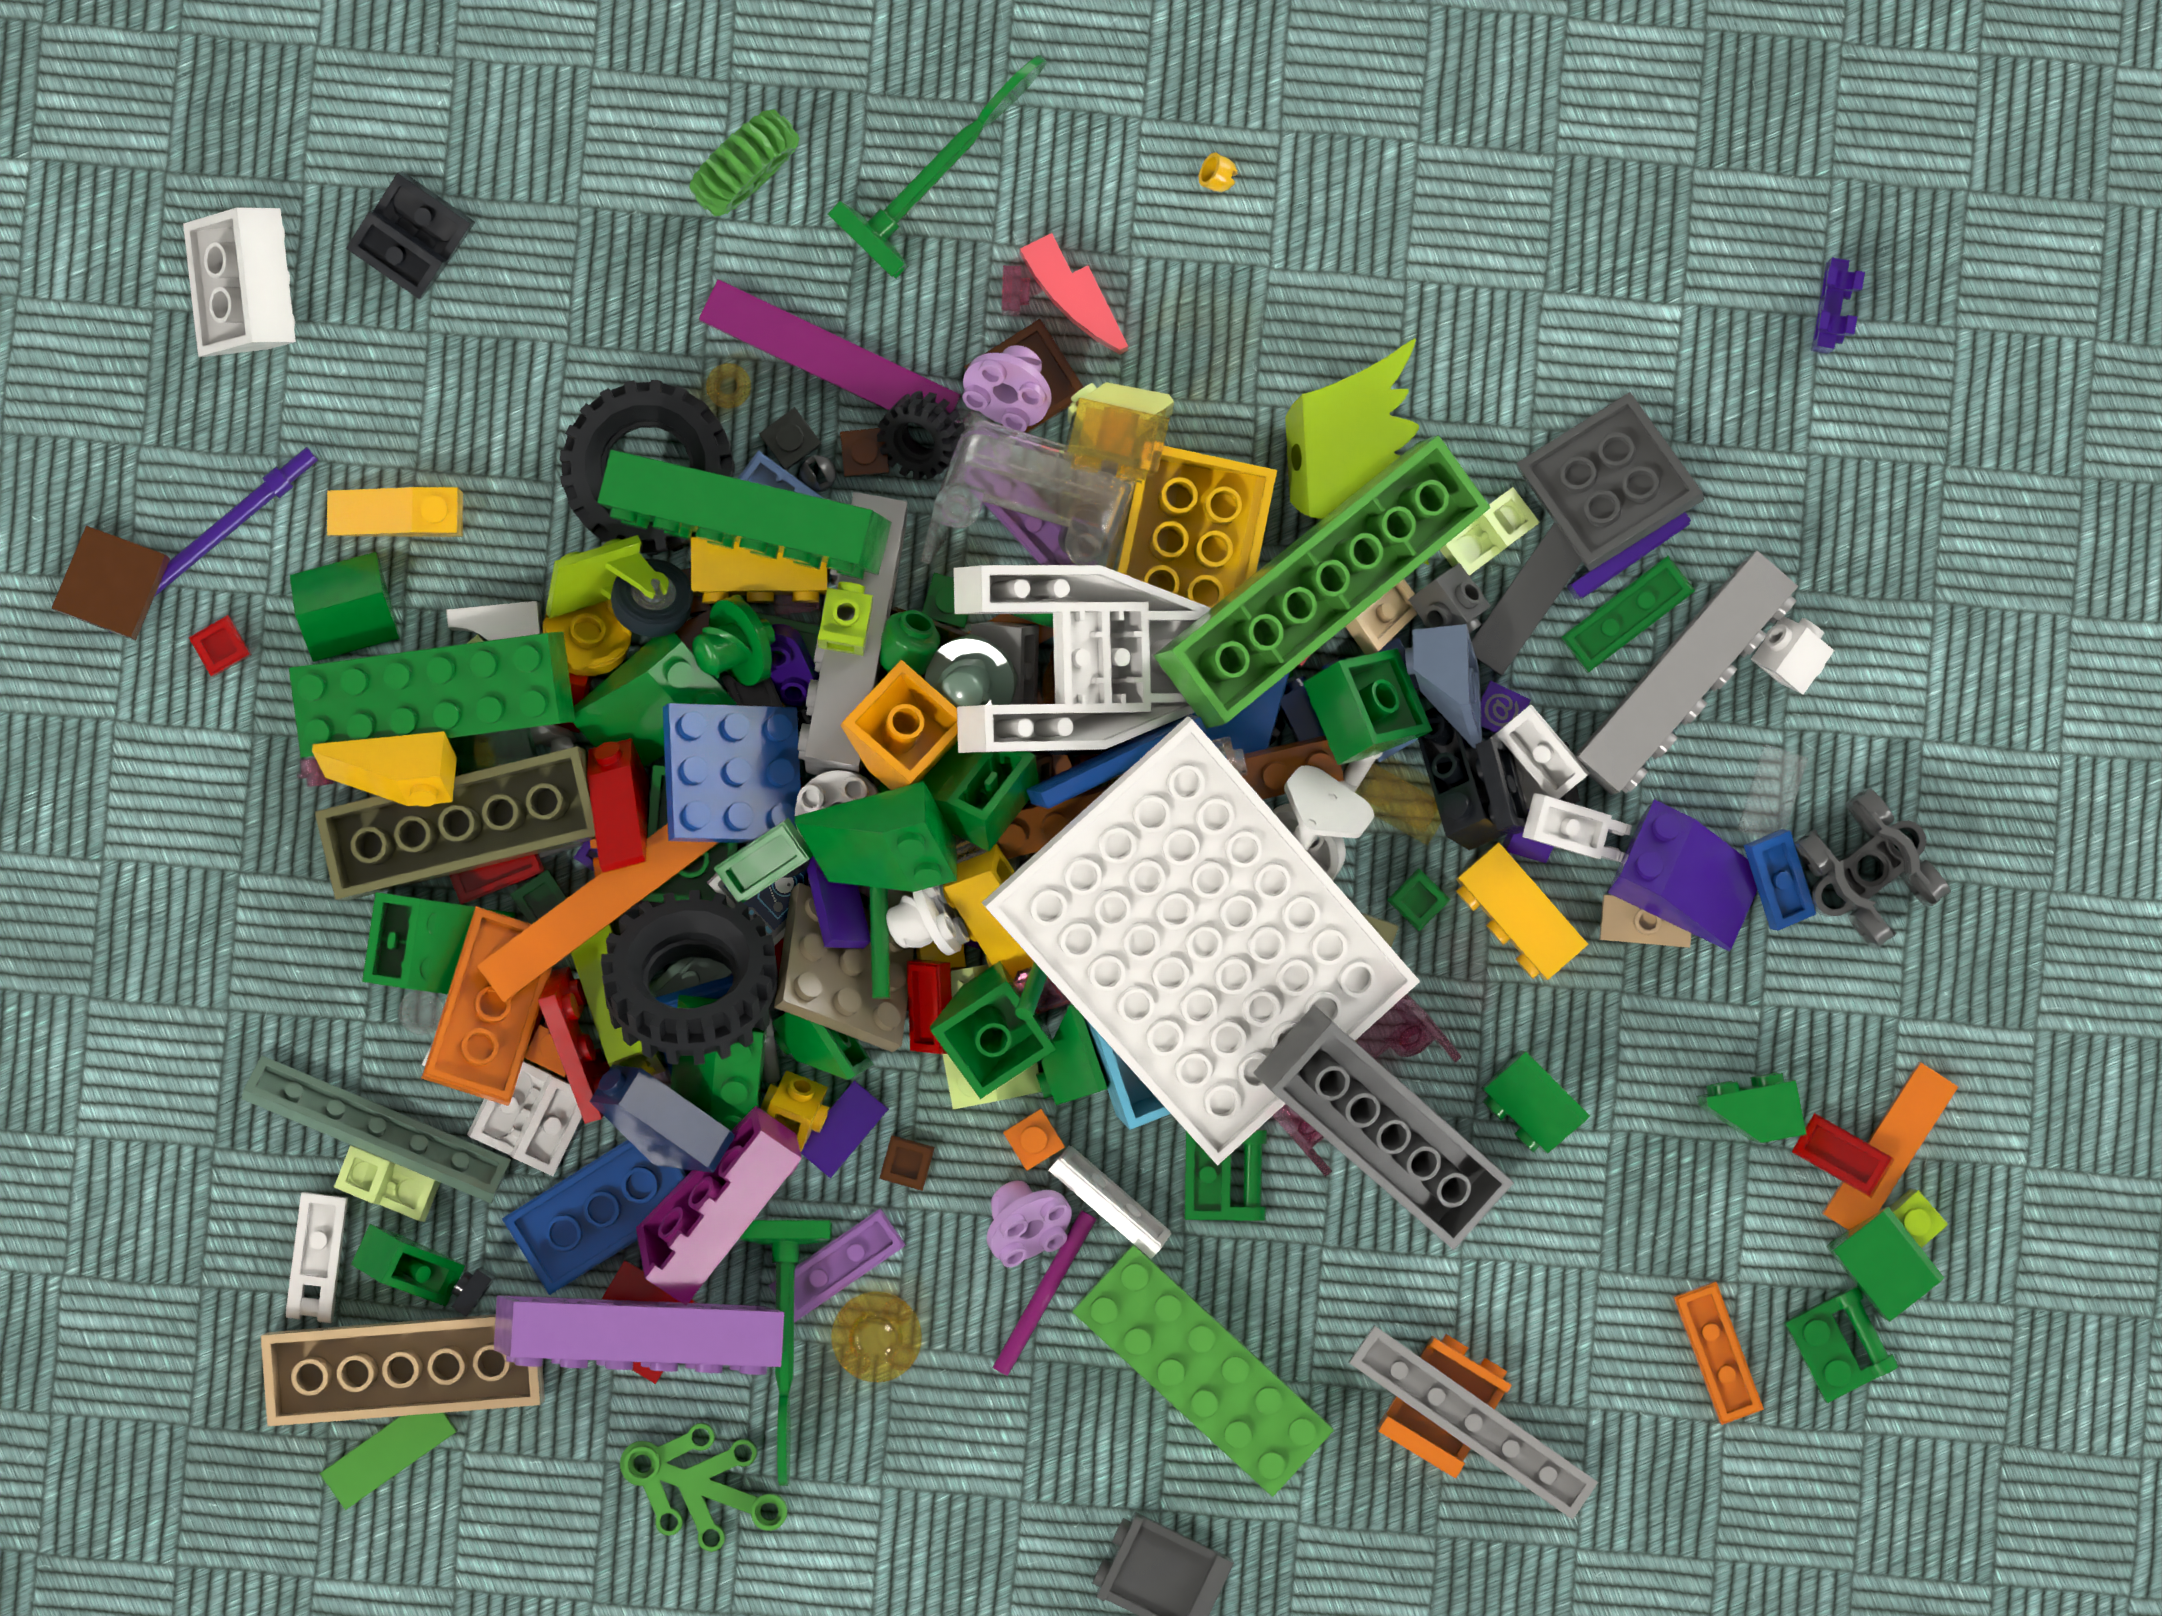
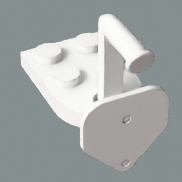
[1272,752,1383,881]

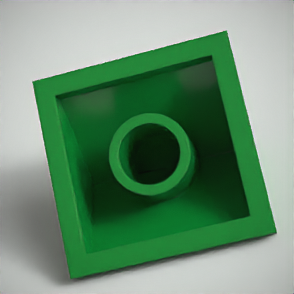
[290,552,401,662]
[1826,1206,1944,1322]

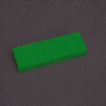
[1560,555,1695,673]

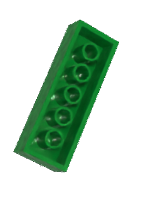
[597,450,892,580]
[289,632,575,758]

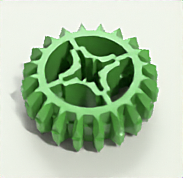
[689,109,800,216]

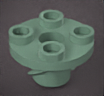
[925,634,1018,708]

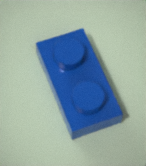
[1743,829,1816,931]

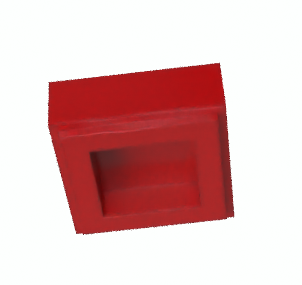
[188,615,252,677]

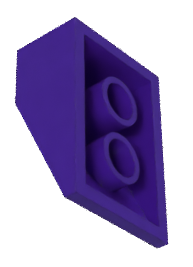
[1607,799,1758,952]

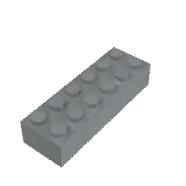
[798,492,907,775]
[1575,551,1798,795]

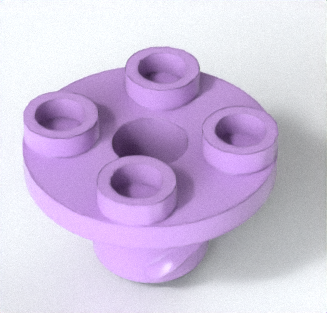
[962,345,1052,433]
[986,1180,1072,1267]

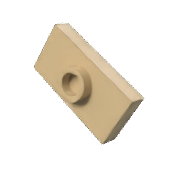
[1599,895,1692,948]

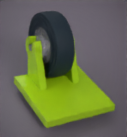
[546,535,694,637]

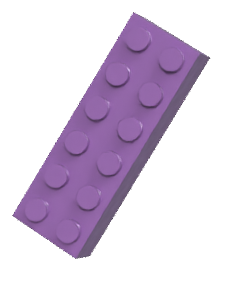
[494,1295,784,1375]

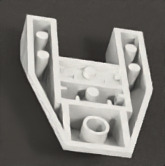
[954,565,1211,753]

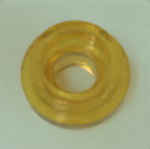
[706,363,751,409]

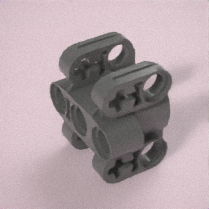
[1794,788,1951,948]

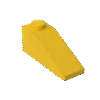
[327,487,463,537]
[312,731,457,807]

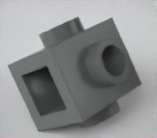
[1408,563,1491,633]

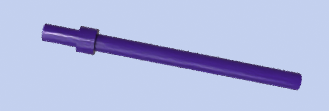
[109,447,318,633]

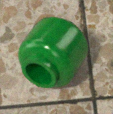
[878,610,940,676]

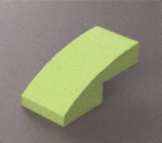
[1440,487,1540,576]
[334,1145,440,1222]

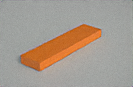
[1822,1062,1958,1231]

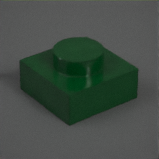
[510,869,567,924]

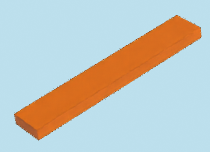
[477,823,719,1002]

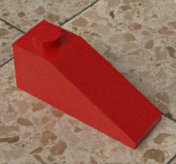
[587,738,649,873]

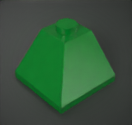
[1036,1004,1108,1105]
[772,1012,874,1080]

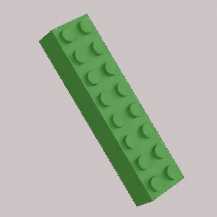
[1153,435,1491,728]

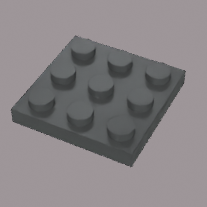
[1516,392,1704,571]

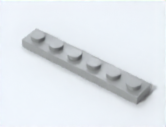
[1348,1325,1599,1520]

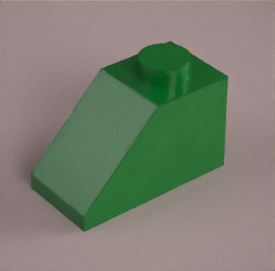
[351,1224,465,1307]

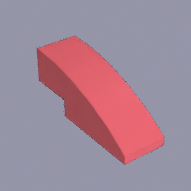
[1020,233,1128,355]

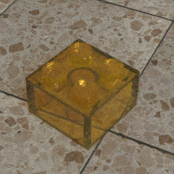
[1063,398,1170,484]

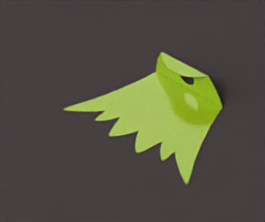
[1285,338,1429,565]

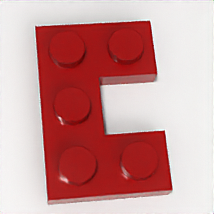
[538,966,610,1124]

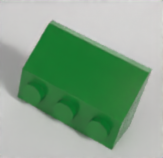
[671,995,769,1131]

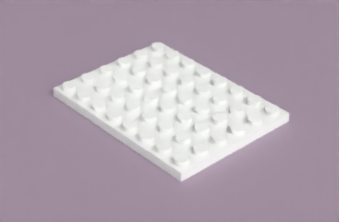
[982,716,1420,1165]

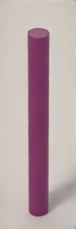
[992,1210,1097,1376]

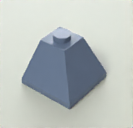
[1405,624,1482,748]

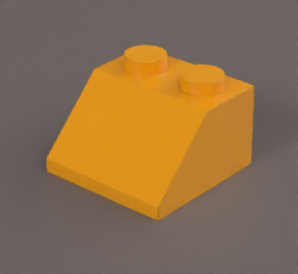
[840,660,958,790]

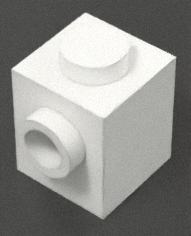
[1751,617,1834,694]

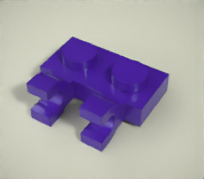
[1811,257,1865,354]

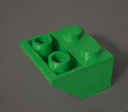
[1696,1072,1806,1143]

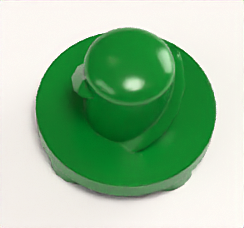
[692,594,775,686]

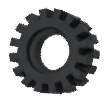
[877,391,965,480]

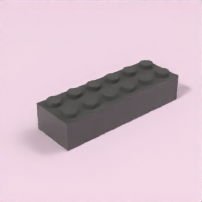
[1253,1005,1514,1250]

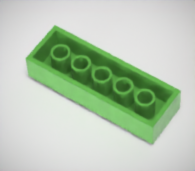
[1072,1243,1334,1497]

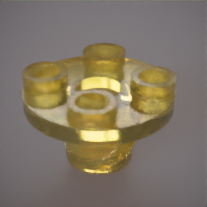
[831,1291,922,1382]

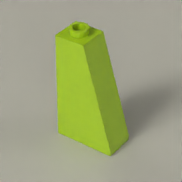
[571,923,666,1076]

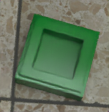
[1387,868,1451,932]

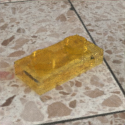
[1355,763,1441,846]

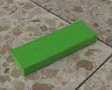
[319,1413,458,1510]

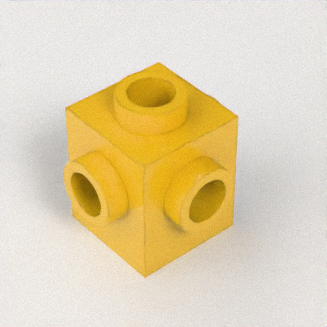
[761,1070,830,1152]

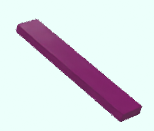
[698,279,961,428]

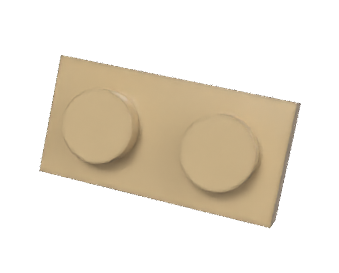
[1345,579,1418,655]

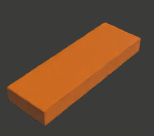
[1673,1281,1764,1425]

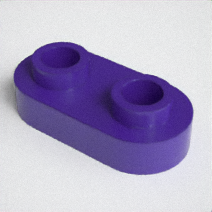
[770,624,819,706]

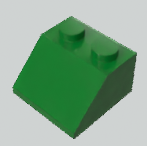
[1303,648,1433,765]
[930,961,1056,1099]
[1481,1050,1590,1153]

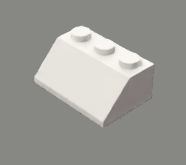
[183,208,296,357]

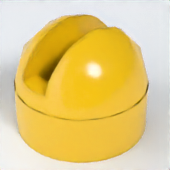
[1199,153,1238,192]

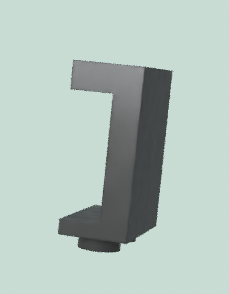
[1092,1512,1234,1616]

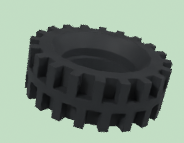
[559,380,735,555]
[601,890,778,1065]

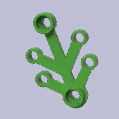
[620,1422,788,1552]

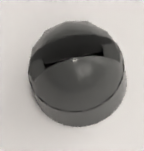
[800,455,836,492]

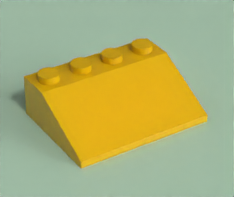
[1115,442,1277,608]

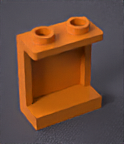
[1376,1334,1512,1479]

